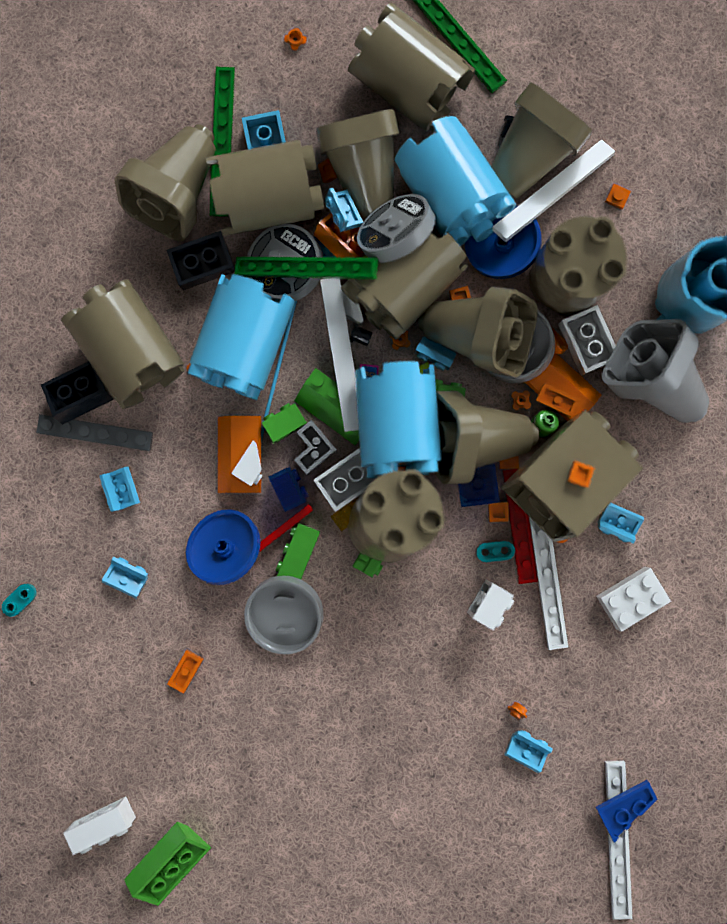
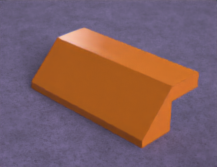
[525,354,602,421]
[218,416,261,493]

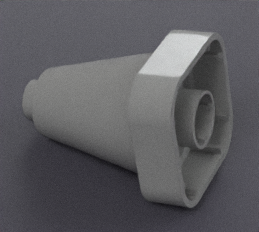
[602,319,709,423]

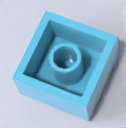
[242,110,286,149]

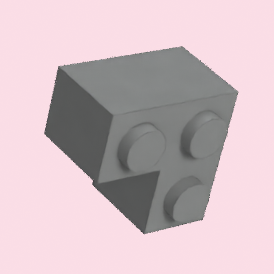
[294,420,337,475]

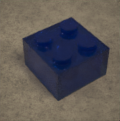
[458,463,500,507]
[268,466,310,512]

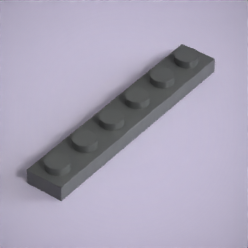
[36,414,153,451]

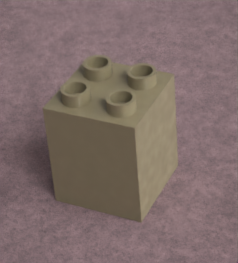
[500,410,643,542]

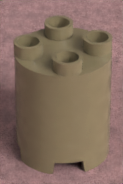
[348,2,475,132]
[206,139,324,236]
[529,216,627,316]
[341,232,468,340]
[61,279,185,409]
[348,470,444,563]

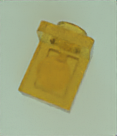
[330,500,355,532]

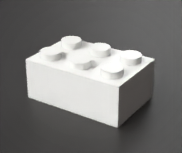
[558,305,616,376]
[314,448,377,512]
[596,567,671,632]
[467,579,514,631]
[63,797,136,855]

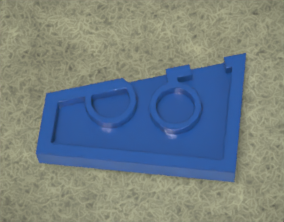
[596,780,658,843]

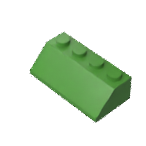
[294,368,359,445]
[124,821,211,906]

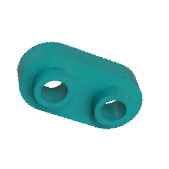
[476,541,515,562]
[2,583,37,617]

